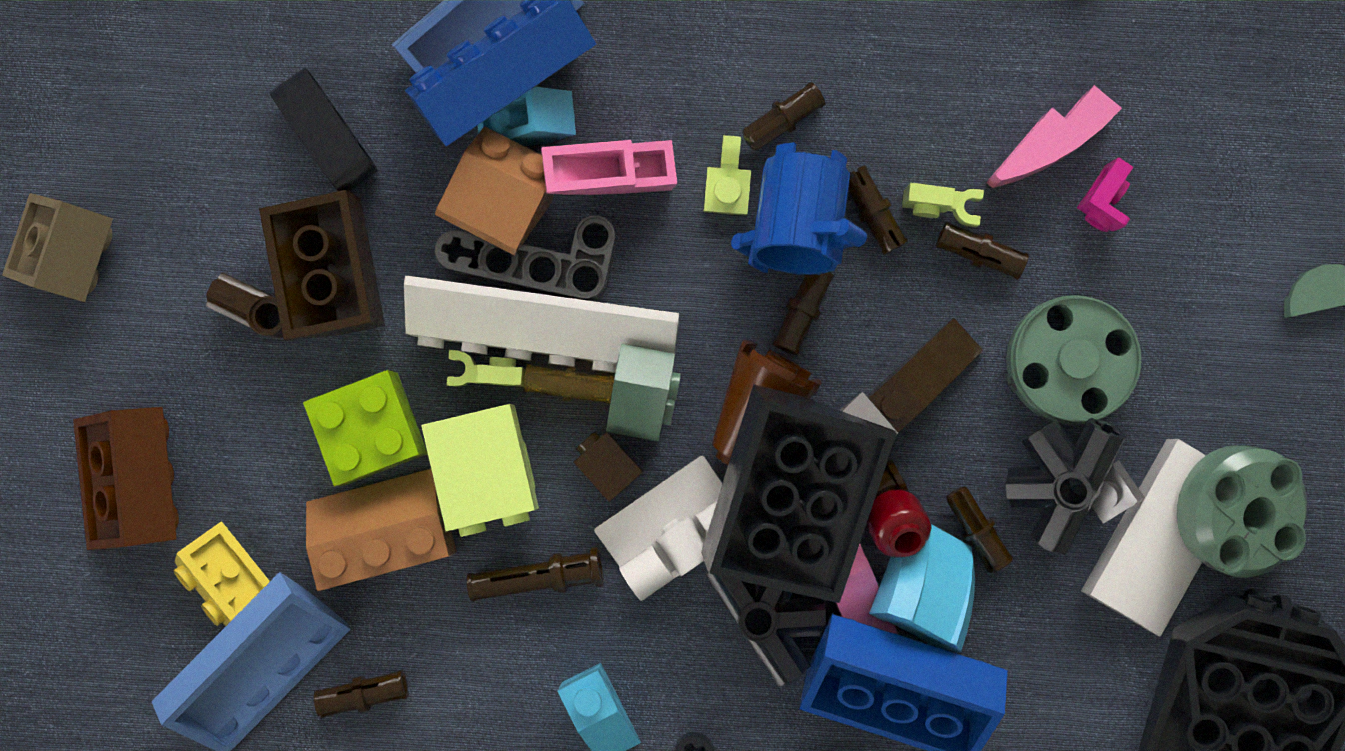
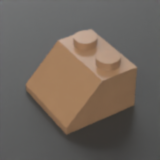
[435,126,554,256]

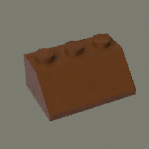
[73,407,179,550]

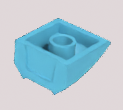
[869,524,975,653]

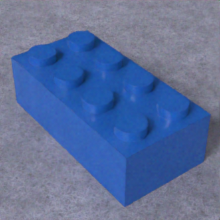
[405,0,596,146]
[799,614,1008,751]

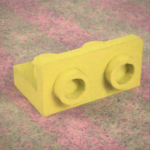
[173,521,270,626]

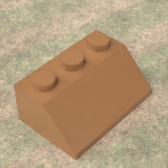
[306,469,457,591]

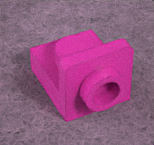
[1077,157,1133,232]

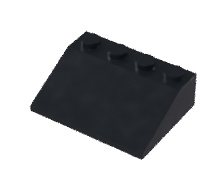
[701,384,897,603]

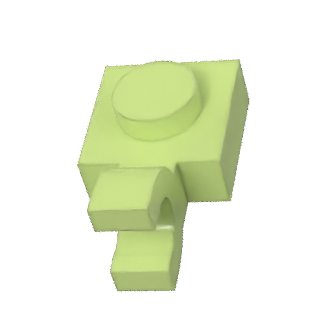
[704,135,751,216]
[902,183,984,228]
[447,350,527,387]

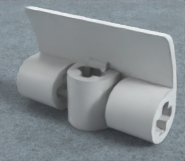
[594,456,722,601]

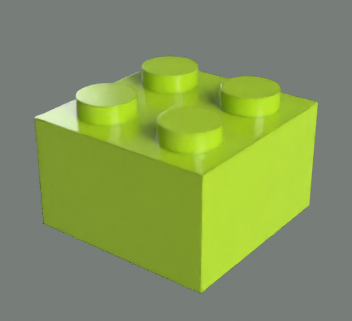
[303,370,428,487]

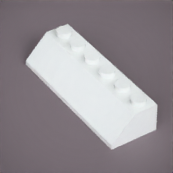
[404,275,679,373]

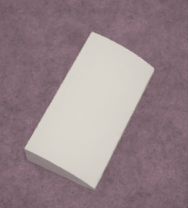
[1081,439,1206,637]

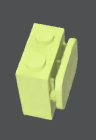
[421,404,539,537]

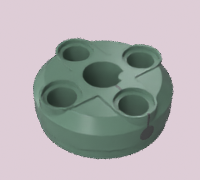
[1006,295,1142,424]
[1177,445,1307,578]

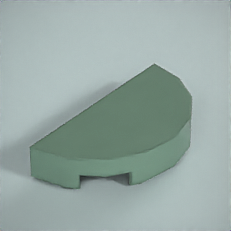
[1284,264,1345,318]

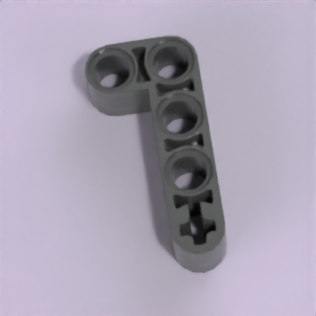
[435,215,617,301]

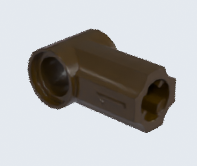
[206,272,284,339]

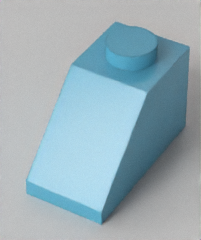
[478,86,576,146]
[557,663,641,751]

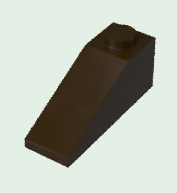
[867,318,983,432]

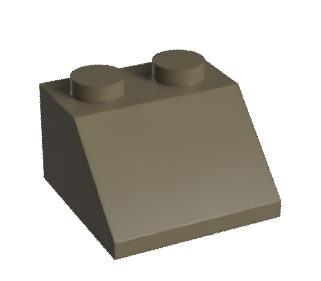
[2,193,113,302]

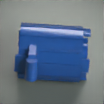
[731,142,867,275]

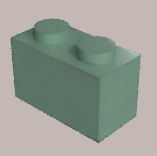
[606,344,681,441]

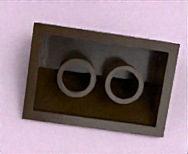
[259,190,385,341]

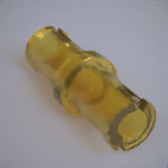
[523,364,615,404]

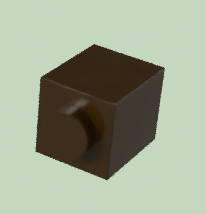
[574,432,644,502]

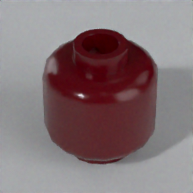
[866,490,932,558]

